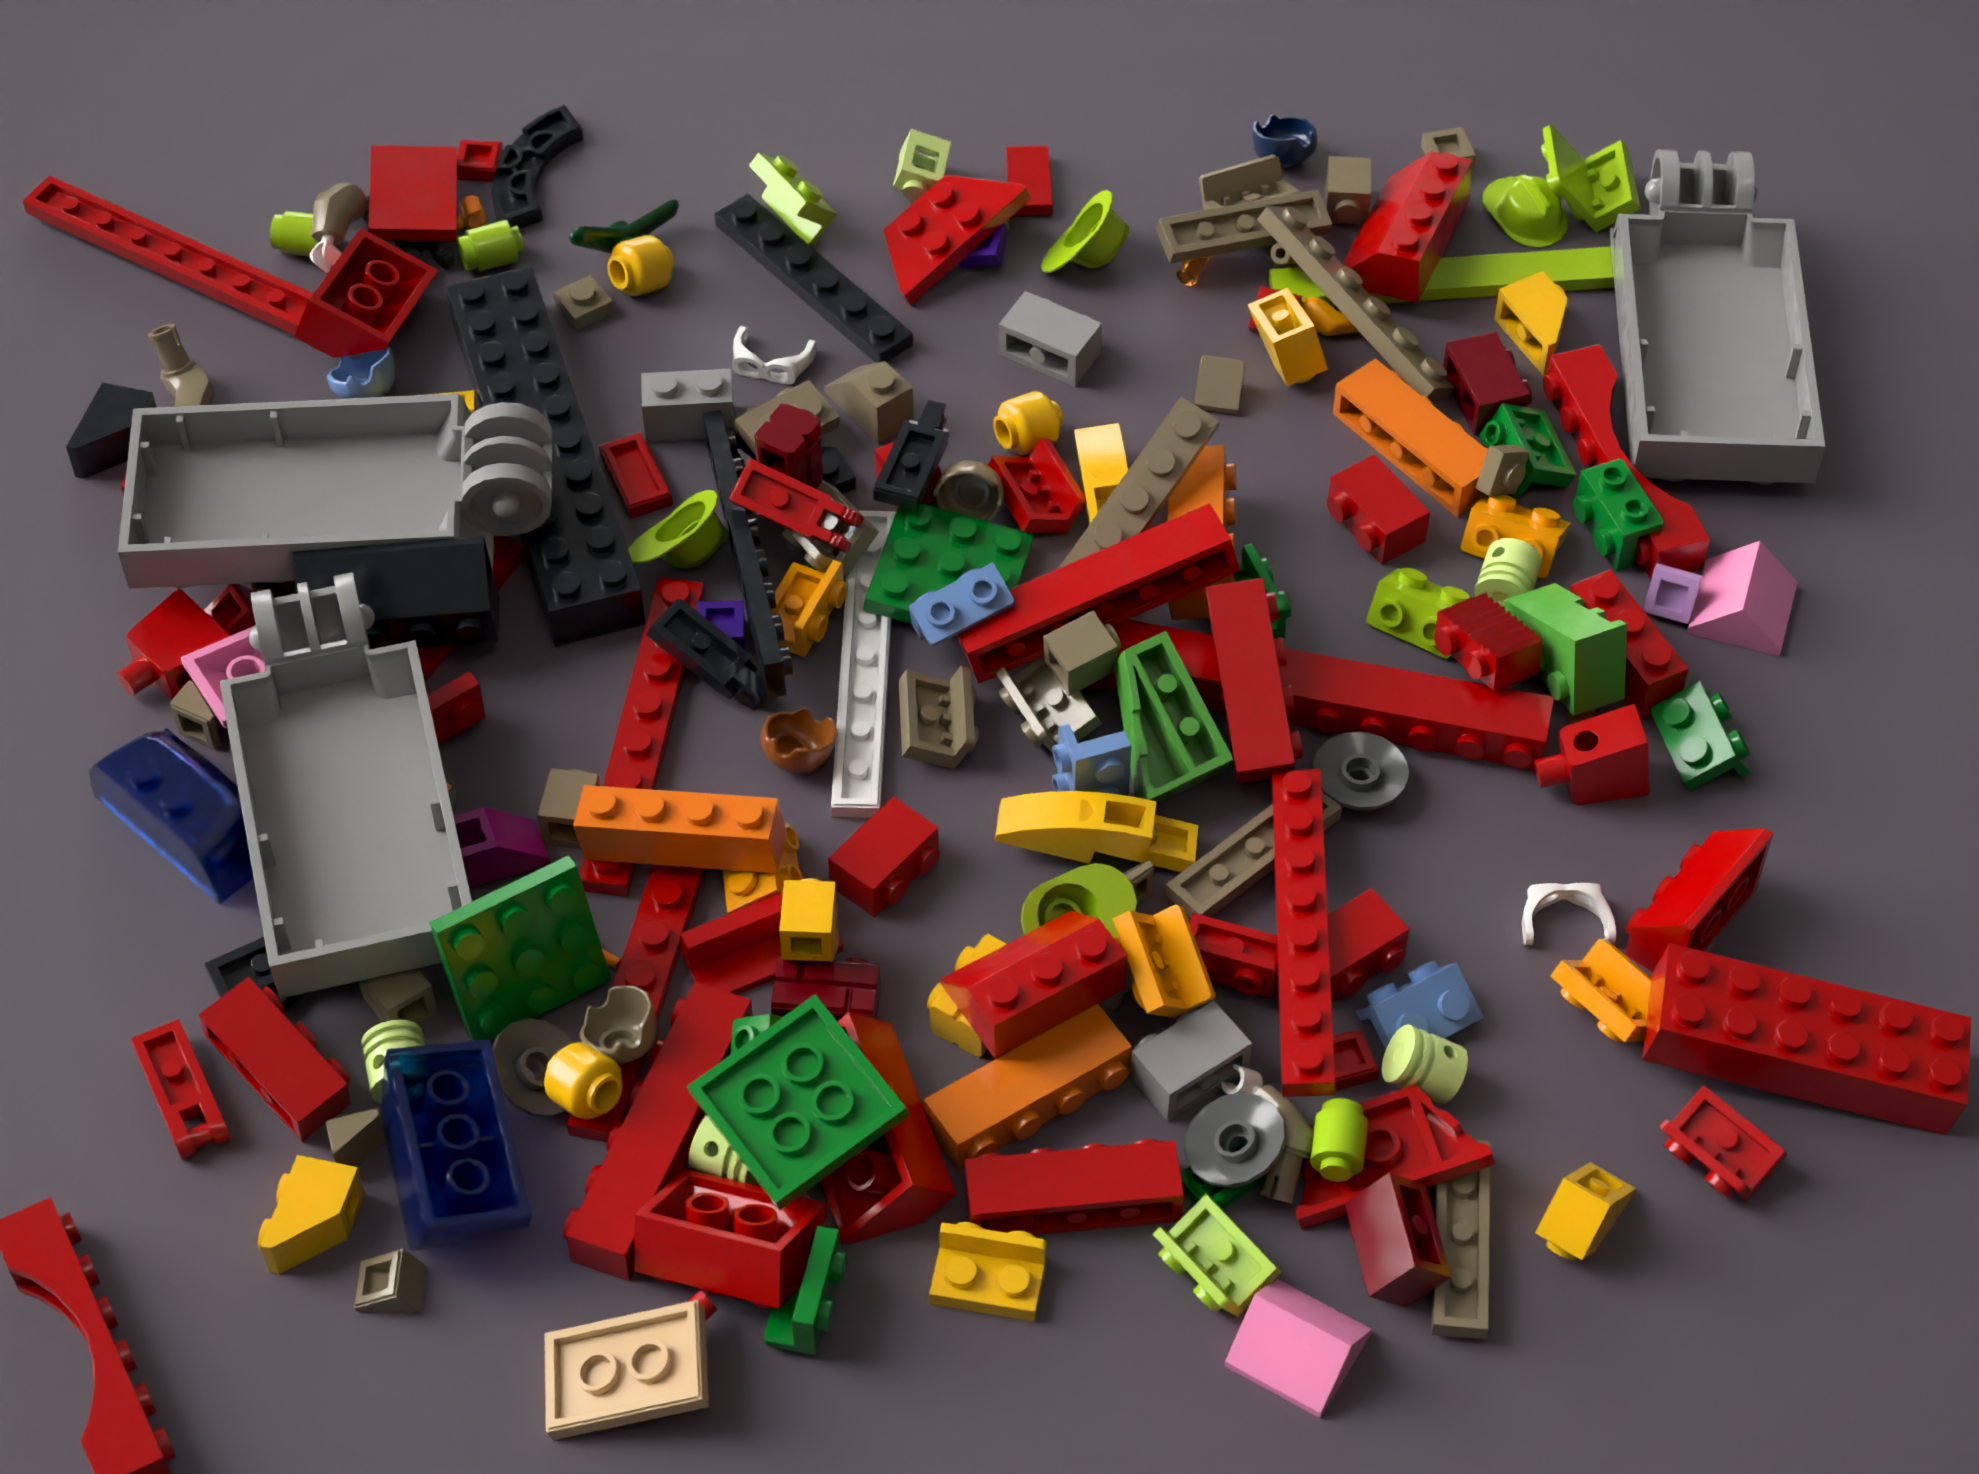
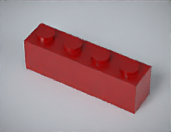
[1206,578,1303,784]
[965,1139,1184,1235]

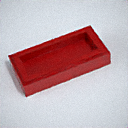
[1006,145,1052,217]
[599,432,673,519]

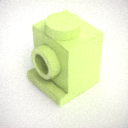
[893,129,951,202]

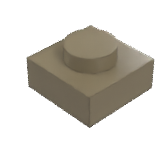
[1421,127,1476,168]
[553,275,614,331]
[1475,444,1530,496]

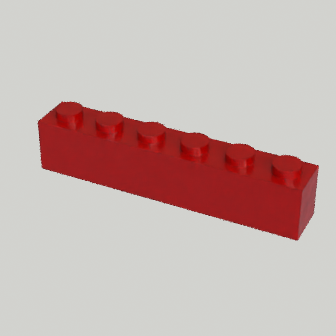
[956,503,1240,684]
[563,981,753,1281]

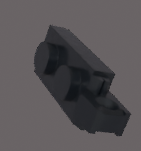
[873,400,950,512]
[646,598,767,711]

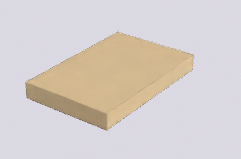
[545,1300,709,1440]

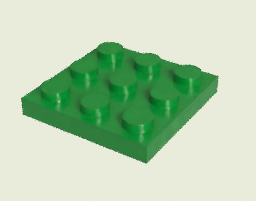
[863,503,1034,624]
[429,856,611,1047]
[687,994,909,1211]

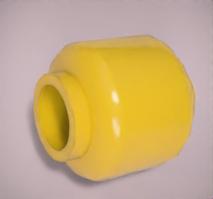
[607,235,674,296]
[993,391,1063,456]
[544,1042,622,1120]

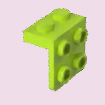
[1541,124,1641,233]

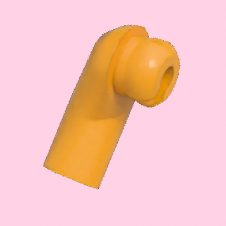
[1302,297,1359,336]

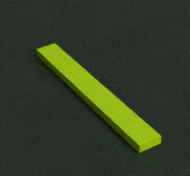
[1269,246,1615,307]

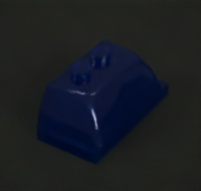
[89,728,254,905]
[381,1039,532,1251]

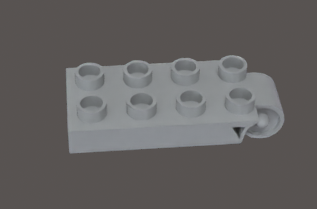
[1609,149,1825,485]
[118,393,552,589]
[220,572,472,998]

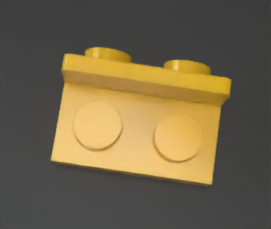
[929,1222,1047,1322]

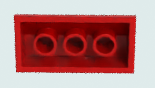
[1342,151,1472,303]
[821,1012,956,1244]

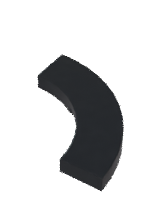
[491,104,584,230]

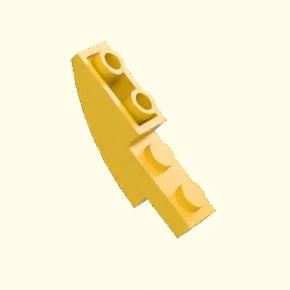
[1074,423,1128,524]
[994,791,1199,872]

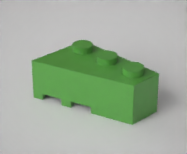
[1505,583,1627,716]
[1113,631,1234,804]

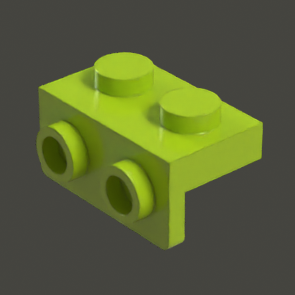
[749,152,837,246]
[1366,568,1470,659]
[1153,1194,1282,1318]

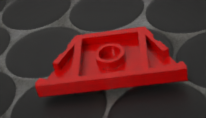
[883,175,1032,306]
[1296,1084,1495,1230]

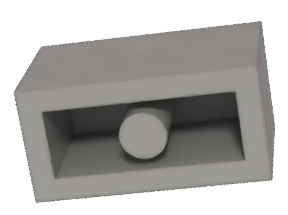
[999,291,1102,387]
[641,369,735,443]
[1130,1001,1252,1122]

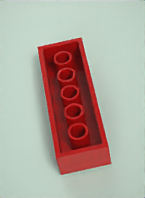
[1642,943,1972,1135]

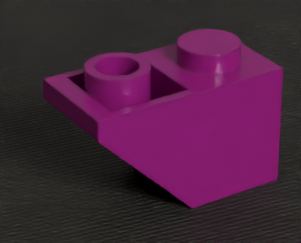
[454,807,550,889]

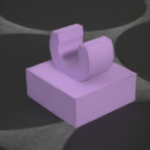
[1643,563,1702,624]

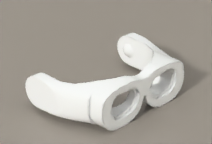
[732,326,817,384]
[1522,883,1616,945]

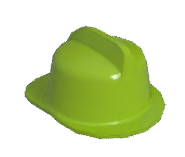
[1482,174,1568,248]
[1041,190,1130,273]
[628,490,728,568]
[1021,863,1137,939]

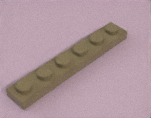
[1257,206,1455,401]
[1059,396,1219,568]

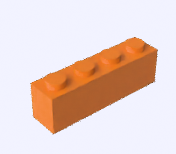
[1333,358,1489,518]
[1167,445,1237,620]
[573,785,787,874]
[924,1004,1132,1171]

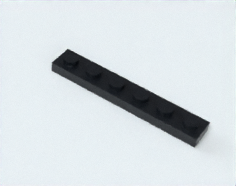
[714,193,913,363]

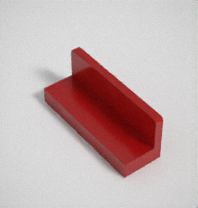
[680,878,844,995]

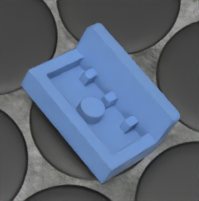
[908,562,1014,647]
[1052,723,1131,796]
[1355,960,1484,1050]

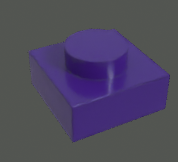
[959,223,1009,268]
[697,600,745,649]

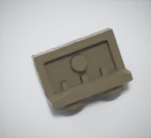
[1199,155,1300,210]
[734,380,840,455]
[782,481,879,576]
[996,656,1103,753]
[899,666,979,769]

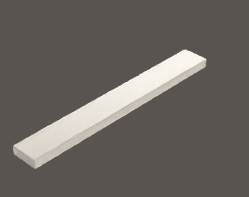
[831,511,896,818]

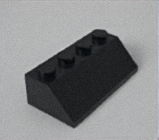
[292,536,500,650]

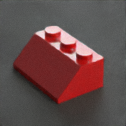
[294,228,438,358]
[1625,828,1774,972]
[941,911,1127,1059]
[634,1169,828,1308]

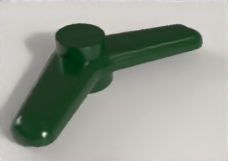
[569,199,679,254]

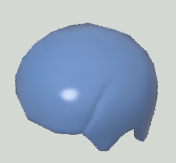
[327,346,396,399]

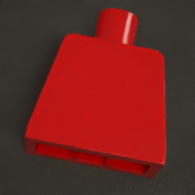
[116,588,231,699]
[1534,704,1650,805]

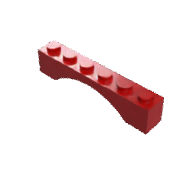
[1543,344,1710,580]
[0,1197,176,1474]

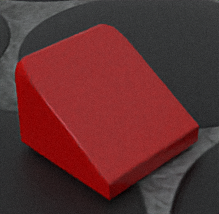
[204,583,256,636]

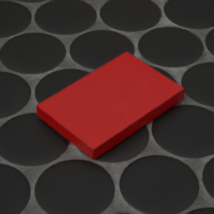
[368,145,457,242]

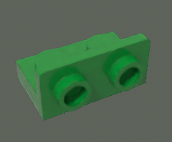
[1480,403,1577,499]

